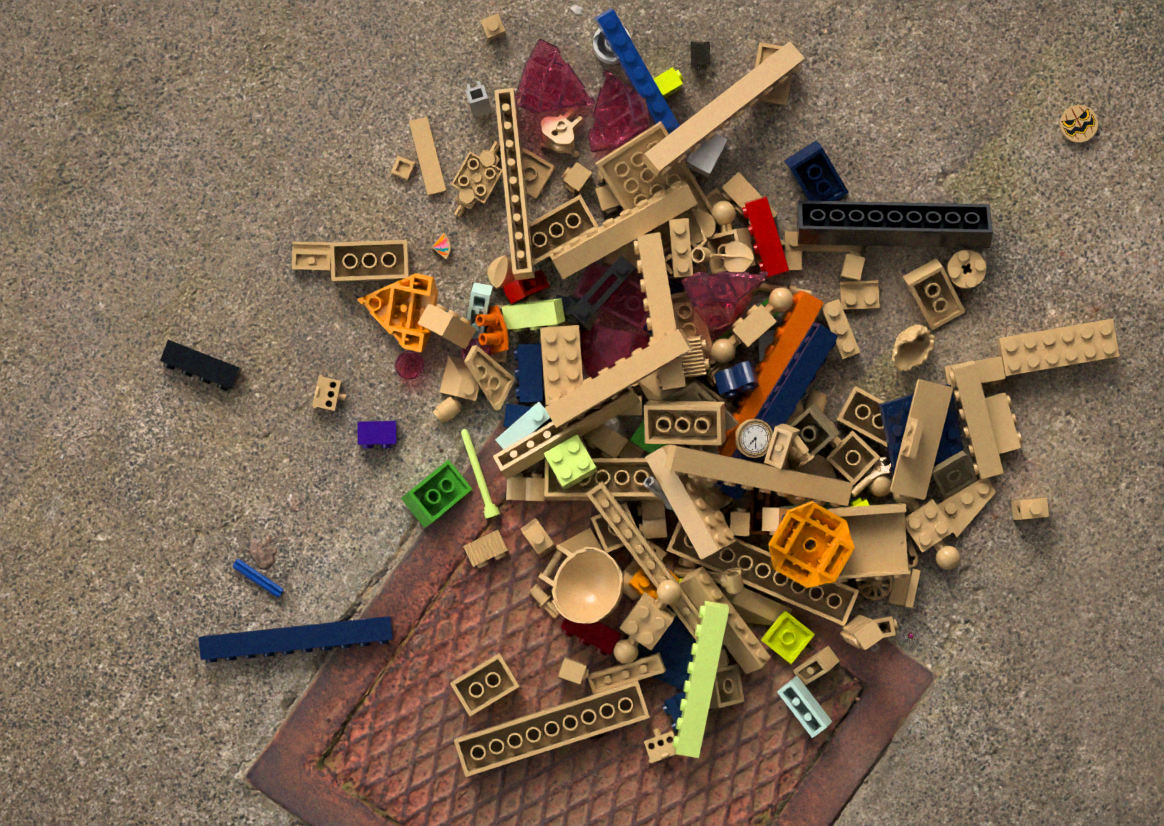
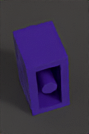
[357,421,397,449]

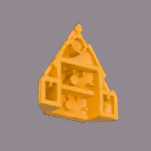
[357,273,438,352]

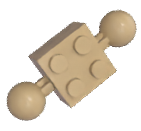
[706,201,756,301]
[711,288,793,363]
[825,422,892,497]
[893,493,960,570]
[614,580,682,664]

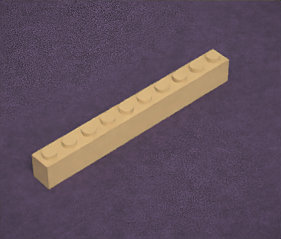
[642,42,805,177]
[494,88,535,280]
[664,444,853,508]

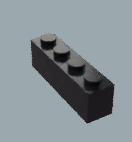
[160,340,242,391]

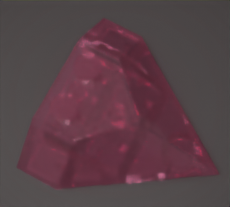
[515,39,596,114]
[588,70,649,152]
[682,272,768,333]
[579,325,650,379]

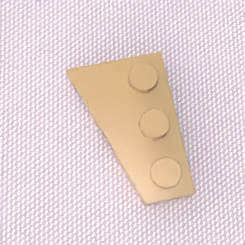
[464,345,515,410]
[937,478,996,538]

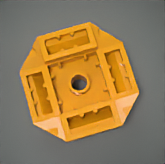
[768,501,855,588]

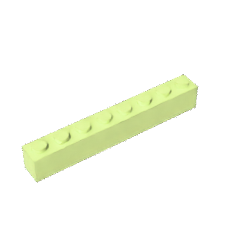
[672,601,729,758]

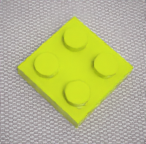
[761,610,815,664]

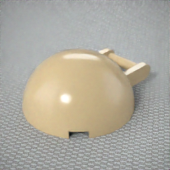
[538,544,624,624]

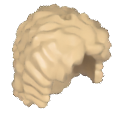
[892,324,935,371]

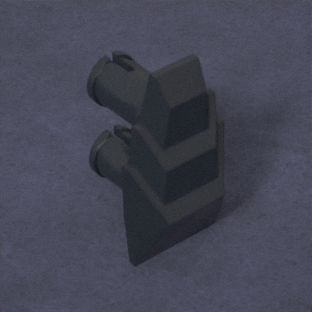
[555,295,601,332]

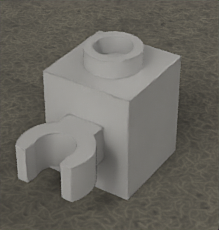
[465,81,492,118]

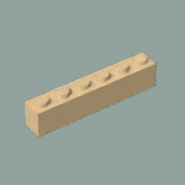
[949,360,1004,479]
[679,567,770,674]

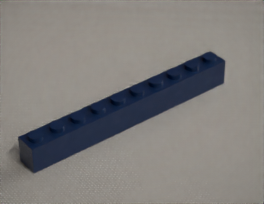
[713,322,838,501]
[198,616,394,663]

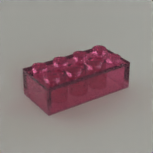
[573,262,649,331]

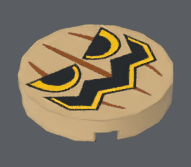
[1059,105,1098,143]

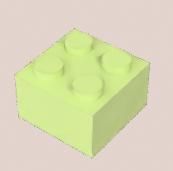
[543,435,598,491]

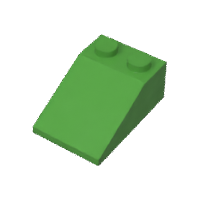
[401,459,472,528]

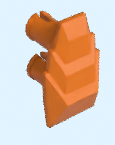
[476,305,509,354]

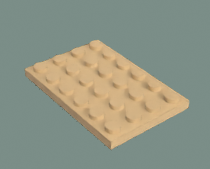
[595,122,712,252]

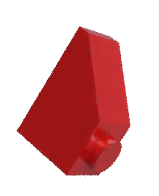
[503,269,550,304]

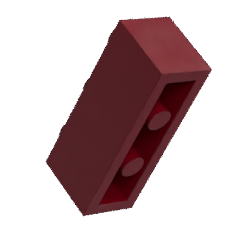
[560,618,622,656]

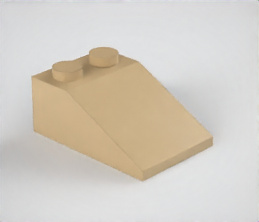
[903,258,965,330]

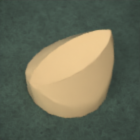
[487,255,514,289]

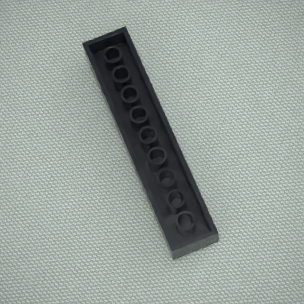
[796,200,993,248]

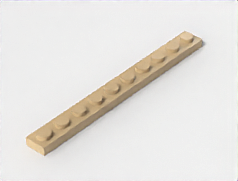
[586,482,701,641]

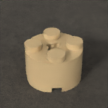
[945,250,986,290]

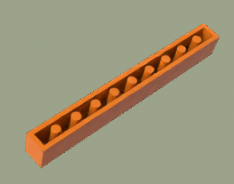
[718,291,824,457]

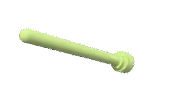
[461,429,500,519]

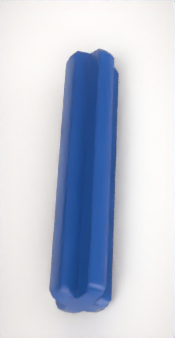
[232,559,284,597]

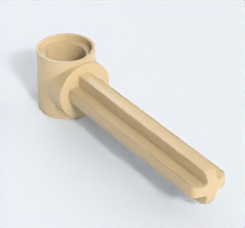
[674,566,744,594]

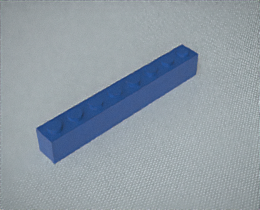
[594,8,680,134]

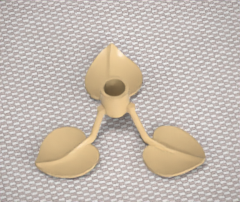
[683,208,754,297]

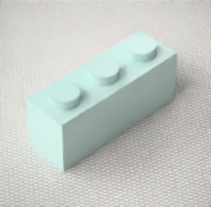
[777,676,832,738]

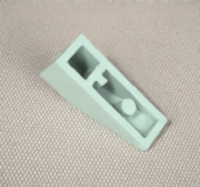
[467,282,493,347]
[495,402,550,450]

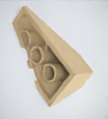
[718,584,792,625]

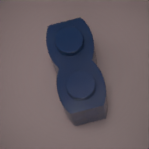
[714,361,760,400]

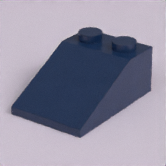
[784,141,849,201]

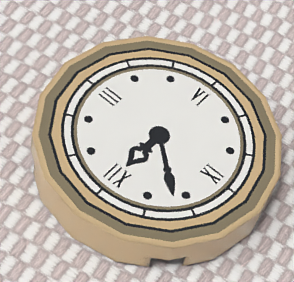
[735,419,773,458]

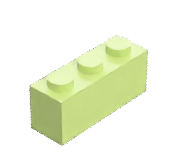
[502,298,565,332]

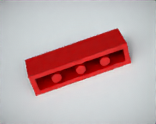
[742,195,789,277]

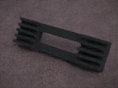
[569,255,635,325]

